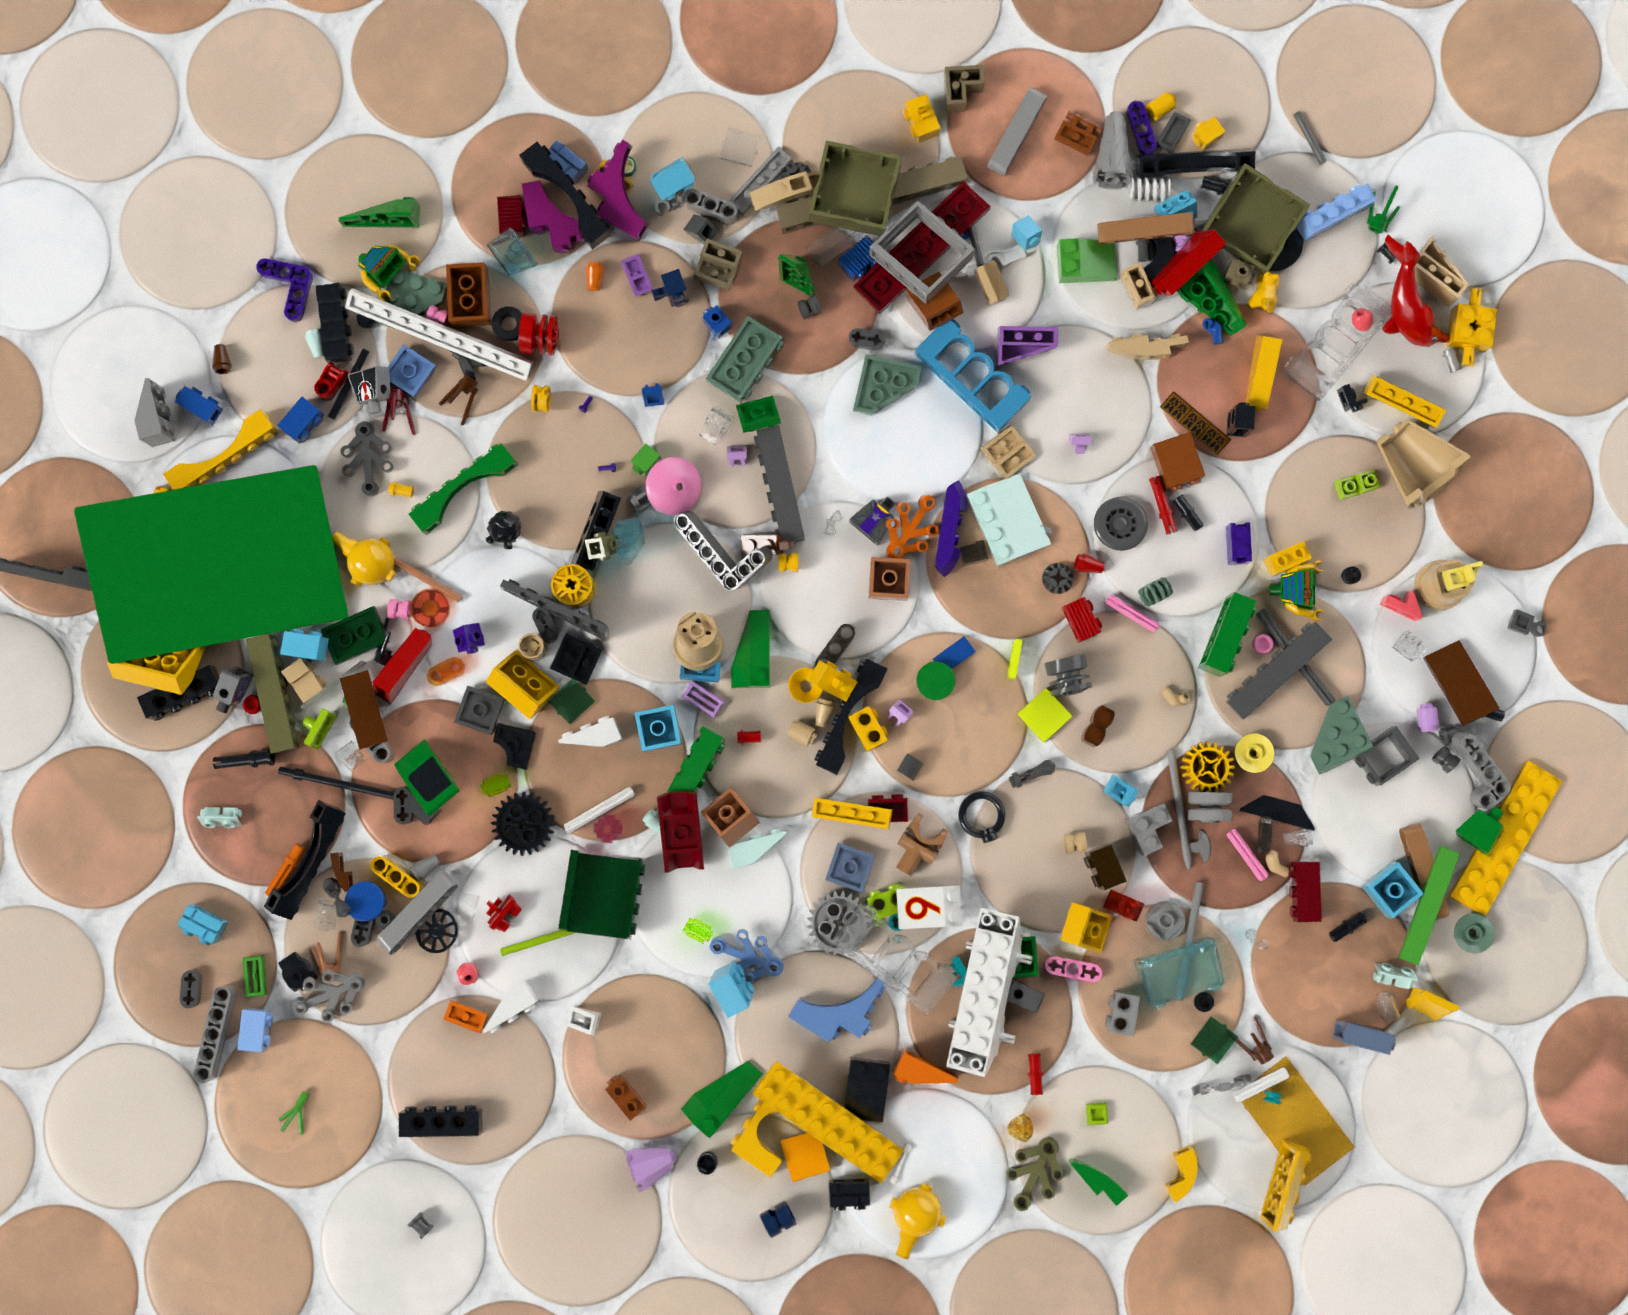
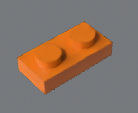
[443,1000,489,1033]

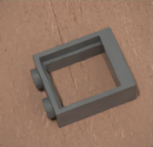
[1354,726,1420,786]

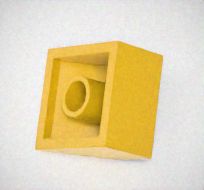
[1060,902,1113,953]

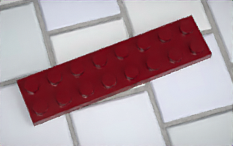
[853,181,991,314]

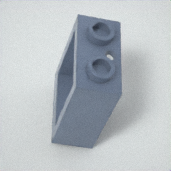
[1332,1019,1396,1055]

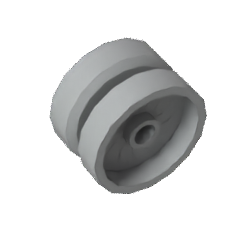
[1188,792,1233,823]

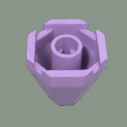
[625,1147,676,1192]

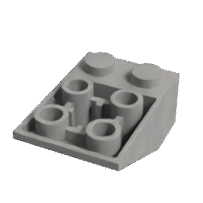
[134,378,176,447]

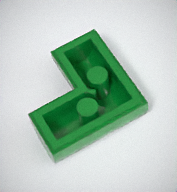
[1012,936,1039,979]

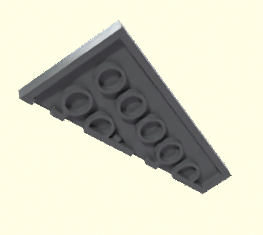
[500,579,609,641]

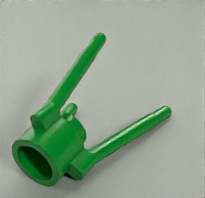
[1366,185,1400,234]

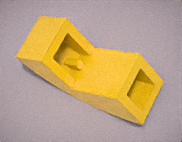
[1165,1145,1197,1203]

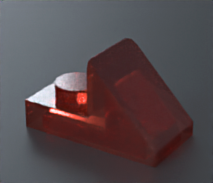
[1103,890,1145,922]

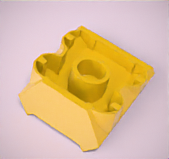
[1405,987,1460,1021]

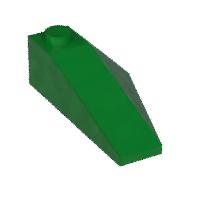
[338,197,420,228]
[778,254,815,296]
[1177,259,1247,335]
[731,610,770,688]
[681,1061,763,1139]

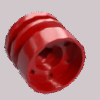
[519,313,559,356]

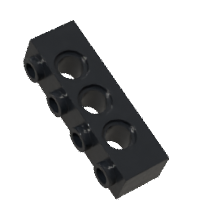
[571,491,621,571]
[137,665,220,721]
[399,1105,482,1137]

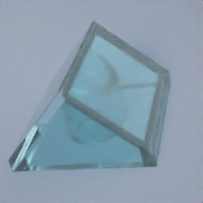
[487,227,538,276]

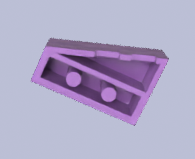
[997,326,1058,367]

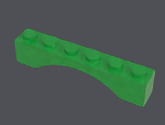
[409,443,518,535]

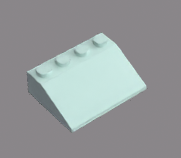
[967,474,1051,568]

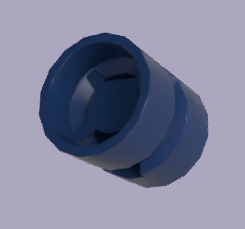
[760,1201,797,1238]

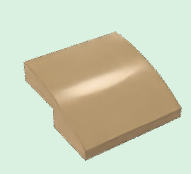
[980,425,1036,479]

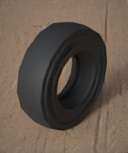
[491,306,522,341]

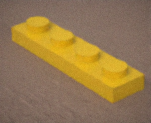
[812,798,892,829]

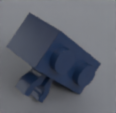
[651,269,689,307]

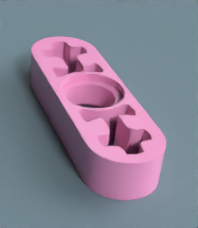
[1044,956,1102,982]

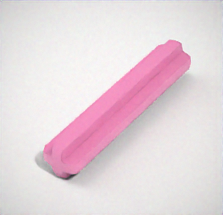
[1106,594,1159,632]
[1227,829,1269,881]

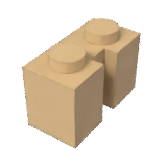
[281,658,327,703]

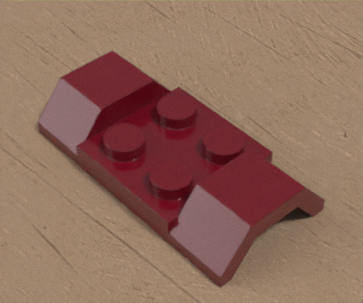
[657,790,704,873]

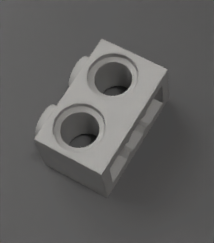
[1105,991,1140,1037]

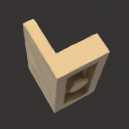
[973,260,1009,305]

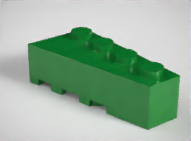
[667,726,726,792]

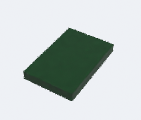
[321,606,390,665]

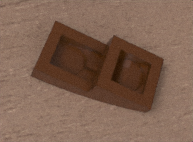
[330,852,353,892]

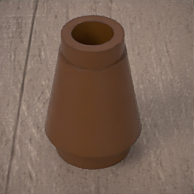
[212,344,232,374]

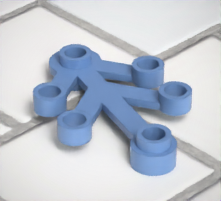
[710,929,784,984]

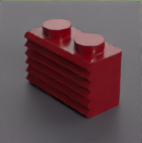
[497,195,528,239]

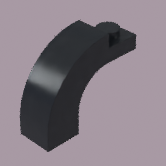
[1143,237,1174,288]

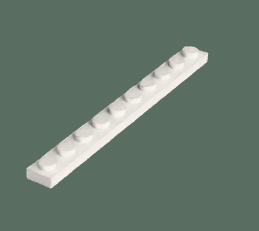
[345,289,533,381]

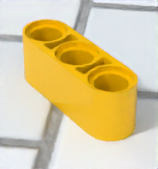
[370,856,424,898]

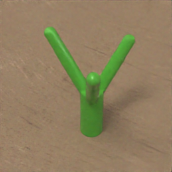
[278,1091,310,1135]

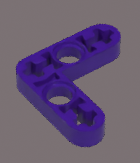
[256,258,313,322]

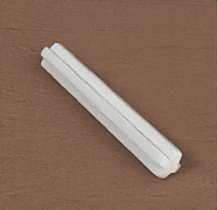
[564,787,635,833]

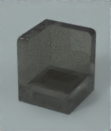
[960,540,988,566]

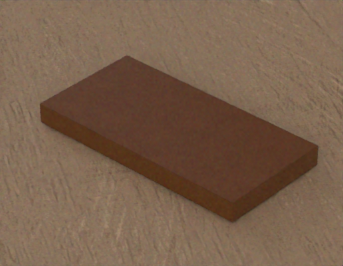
[1423,640,1499,726]

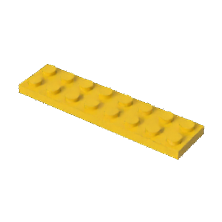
[1448,761,1563,916]
[752,1060,905,1184]

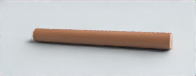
[394,557,463,602]

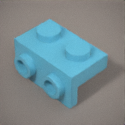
[1154,190,1198,219]

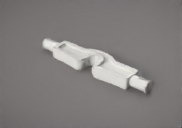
[955,245,1037,279]

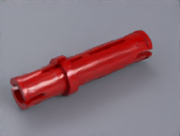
[1149,476,1178,535]

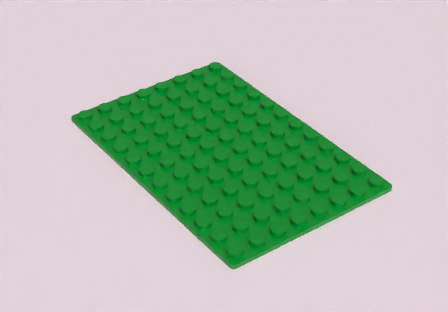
[74,465,348,664]

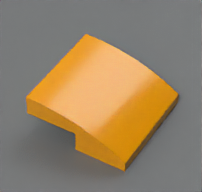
[781,1133,831,1183]

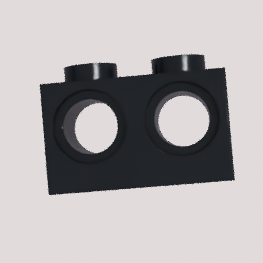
[1226,402,1256,437]

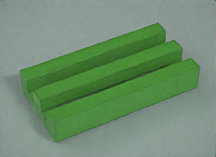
[243,955,267,997]

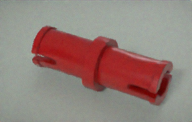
[1028,1054,1044,1095]

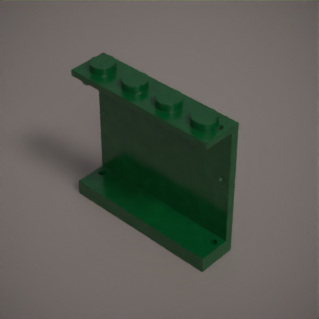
[558,850,646,940]

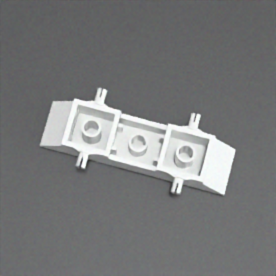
[946,908,1032,1077]

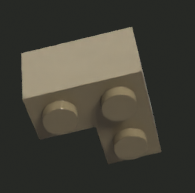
[944,65,985,113]

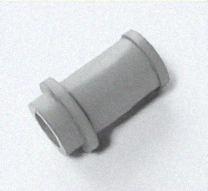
[1442,347,1463,373]

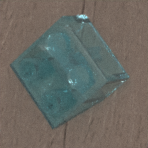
[613,517,645,566]

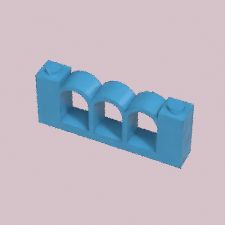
[914,319,1031,433]

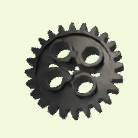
[491,792,556,856]

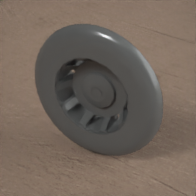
[1094,497,1148,551]

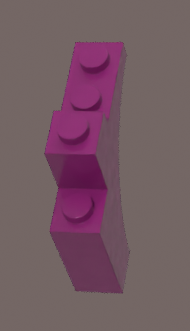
[587,139,649,241]
[521,180,585,254]

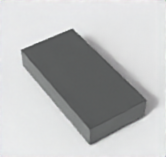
[1156,111,1191,153]

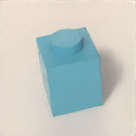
[1011,215,1042,251]

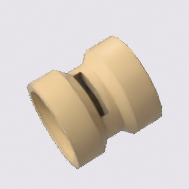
[1064,832,1087,854]

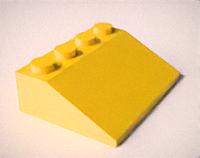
[106,646,206,695]
[1260,1140,1311,1232]

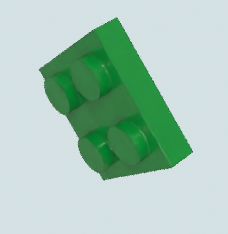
[736,396,781,433]

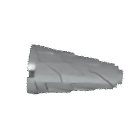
[1093,111,1132,189]

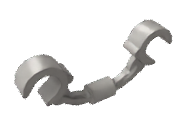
[655,189,687,216]
[1191,1074,1252,1096]

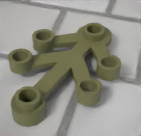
[1006,1137,1064,1211]

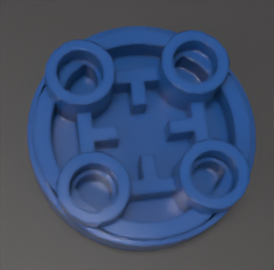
[345,881,387,921]

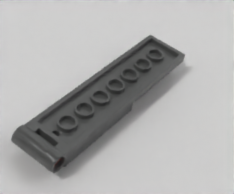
[0,558,92,591]

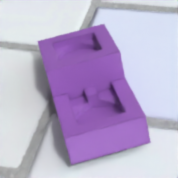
[621,254,653,297]

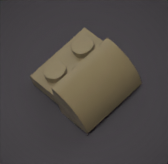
[693,239,743,291]

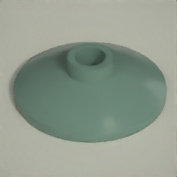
[1454,913,1494,953]

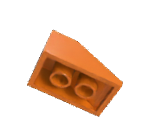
[893,1048,959,1084]

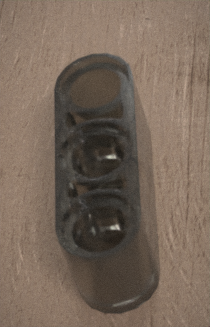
[815,624,855,667]

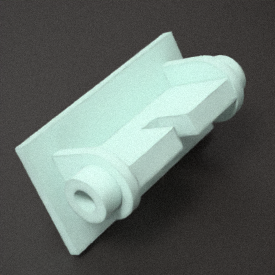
[197,807,242,828]
[1373,963,1418,989]

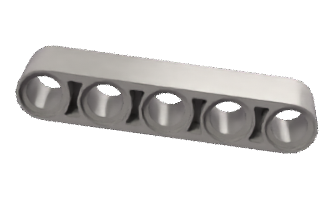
[987,87,1048,176]
[376,871,458,955]
[193,985,236,1083]

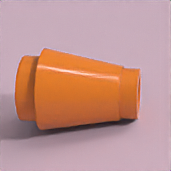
[586,262,605,291]

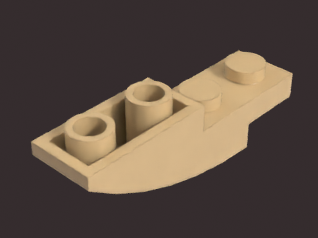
[750,170,820,212]
[1107,333,1189,360]

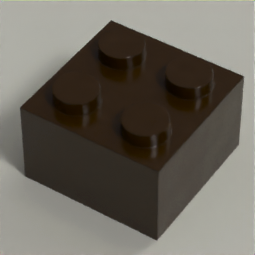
[1083,844,1127,890]

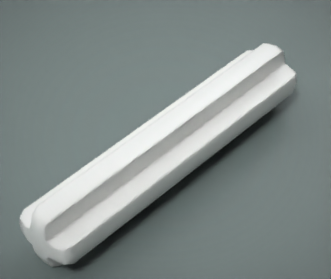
[1233,1067,1289,1103]

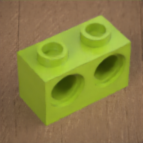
[866,883,905,921]

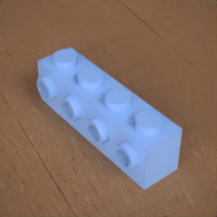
[1297,183,1377,242]

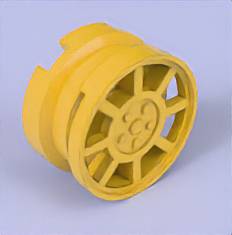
[531,385,551,413]

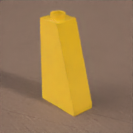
[1245,335,1283,412]

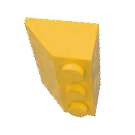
[486,649,560,720]

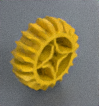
[1181,741,1235,793]

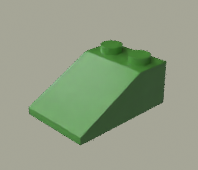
[1057,238,1117,283]

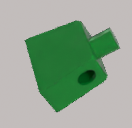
[1455,806,1504,857]

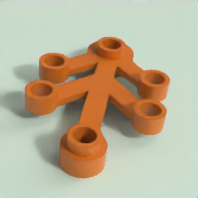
[886,495,939,559]

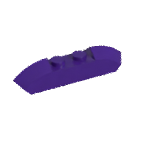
[935,480,967,577]

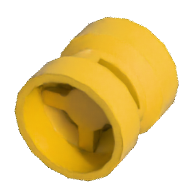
[779,553,798,572]

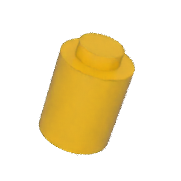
[1146,92,1177,121]

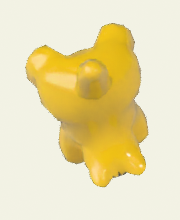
[1248,272,1280,313]

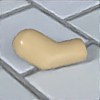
[1160,686,1190,706]
[1266,850,1289,877]

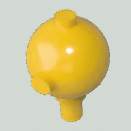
[332,531,397,587]
[889,1183,946,1259]

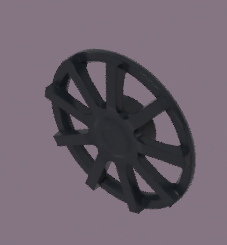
[415,909,458,953]

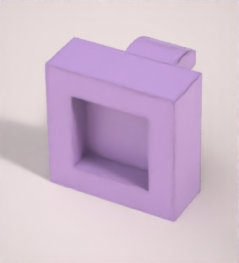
[1069,434,1091,454]
[727,445,747,467]
[888,699,914,726]

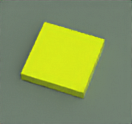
[1017,688,1073,743]

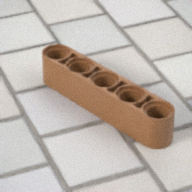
[1097,213,1194,244]
[1399,823,1450,921]

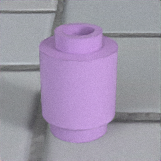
[1417,703,1439,732]

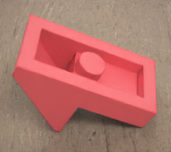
[1379,590,1422,621]

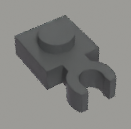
[1507,609,1547,637]

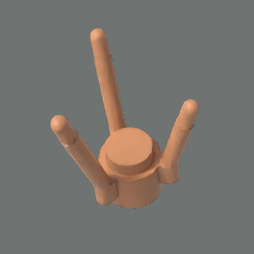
[310,931,342,981]

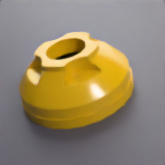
[788,668,823,703]

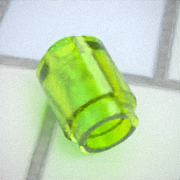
[480,772,511,798]
[683,918,713,944]

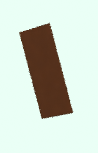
[339,670,388,750]

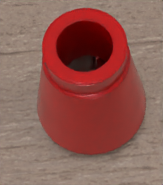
[1074,553,1105,574]

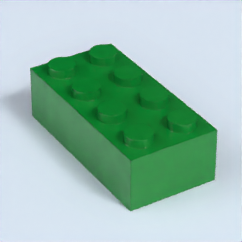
[1198,592,1257,677]

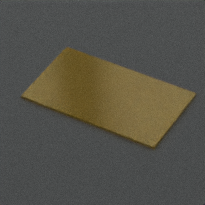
[1241,1056,1355,1186]

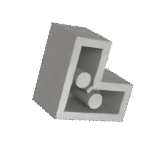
[1125,803,1172,856]

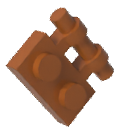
[1054,111,1103,156]

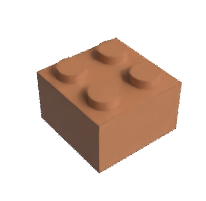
[868,557,910,601]
[701,787,760,848]

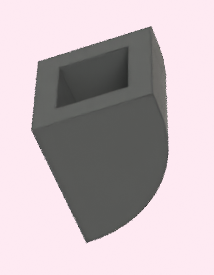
[683,214,718,244]
[897,753,923,781]

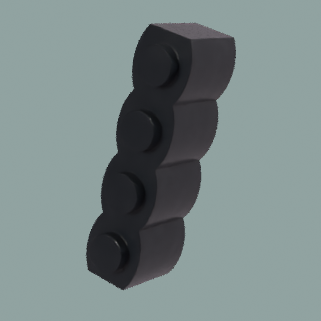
[316,283,354,363]

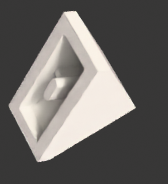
[567,1006,602,1035]

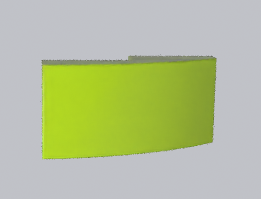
[1334,469,1381,500]

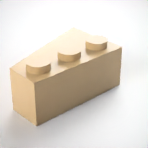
[1415,236,1469,307]

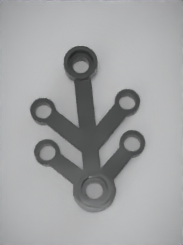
[340,421,394,497]

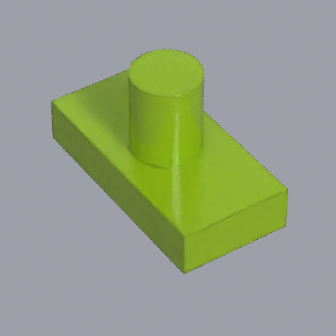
[302,708,338,750]

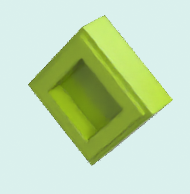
[1086,1103,1108,1125]

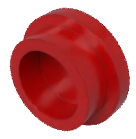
[243,695,261,714]

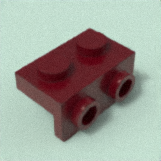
[868,794,908,822]

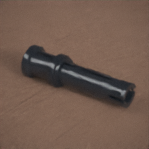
[213,748,276,769]

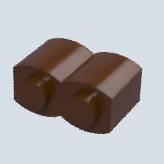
[1081,705,1115,747]

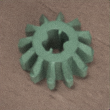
[1138,577,1173,606]

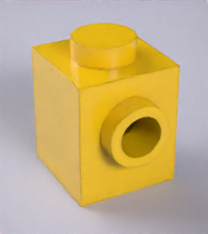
[1192,116,1225,150]

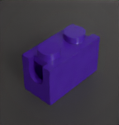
[1226,522,1252,565]

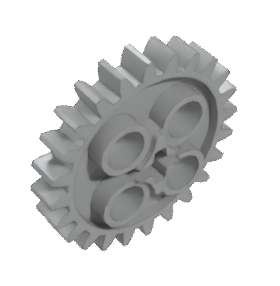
[807,891,871,956]

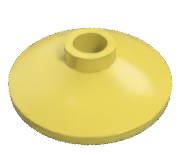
[1234,733,1274,773]

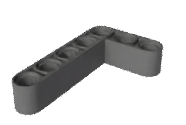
[674,511,772,591]

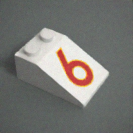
[896,885,962,929]

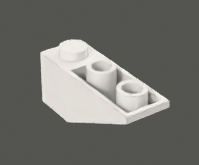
[558,716,623,747]
[483,980,539,1034]

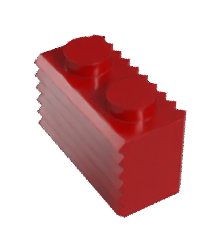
[1062,597,1102,643]

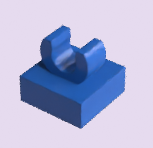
[642,383,664,407]

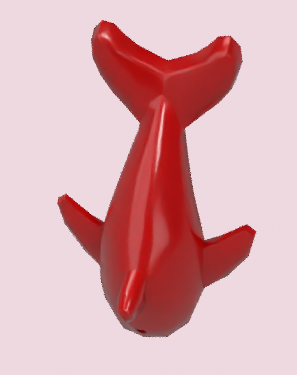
[1382,235,1449,347]

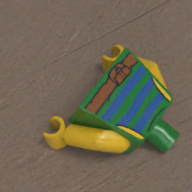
[358,244,420,301]
[1269,560,1323,621]

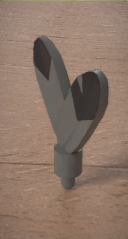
[449,350,488,381]

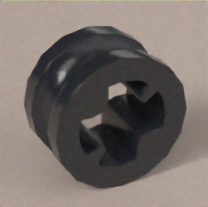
[1341,566,1361,585]

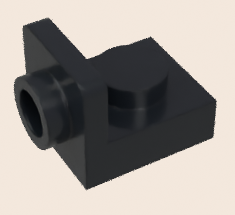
[1337,384,1368,413]

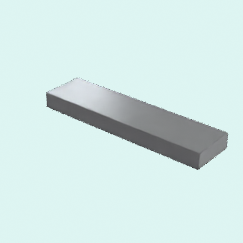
[729,146,793,216]

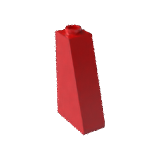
[1151,229,1227,296]
[372,628,432,705]

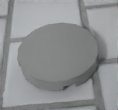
[1145,901,1185,941]

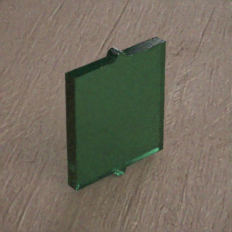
[548,678,595,724]
[1190,1016,1238,1064]

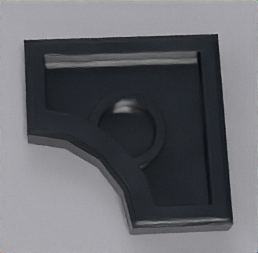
[493,723,537,770]

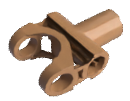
[896,813,948,876]

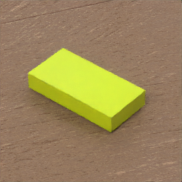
[1007,639,1023,680]

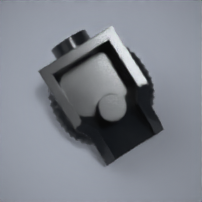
[278,951,318,992]

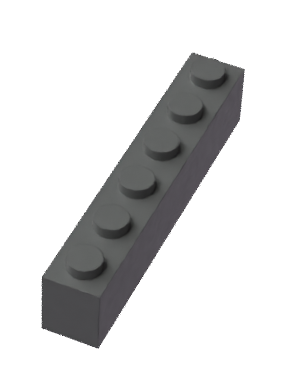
[754,425,805,543]
[1226,622,1333,720]

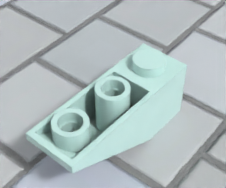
[728,828,787,869]

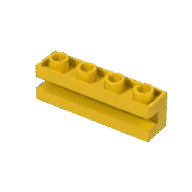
[1363,374,1446,428]

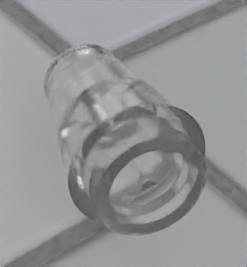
[1283,827,1313,847]

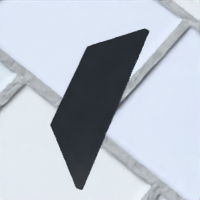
[1240,795,1315,831]

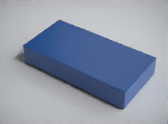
[933,636,976,669]

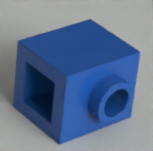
[702,305,733,339]

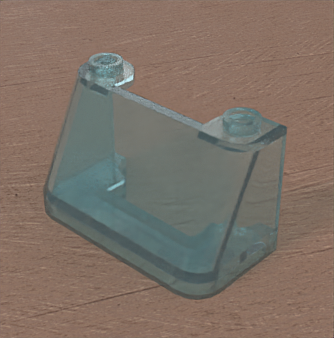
[1133,936,1225,1009]

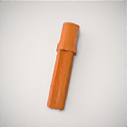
[265,843,306,897]

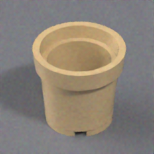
[1414,560,1474,611]
[673,612,724,671]

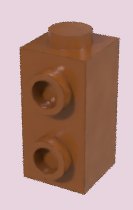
[605,1074,647,1121]

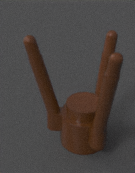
[439,374,478,425]
[1226,1016,1274,1064]

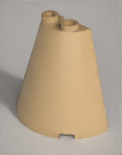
[1377,419,1471,509]

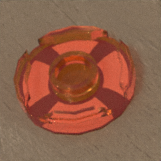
[411,589,450,628]

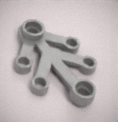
[292,969,366,1022]

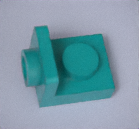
[950,955,967,988]

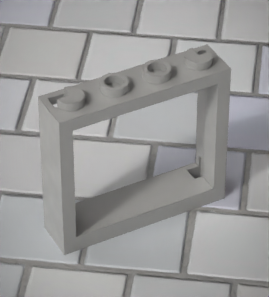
[870,201,975,304]

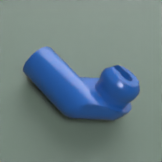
[1202,318,1223,345]

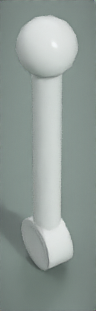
[890,1144,912,1184]

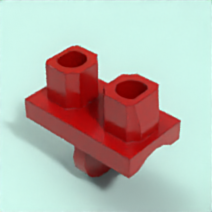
[486,894,522,932]

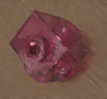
[594,815,623,843]

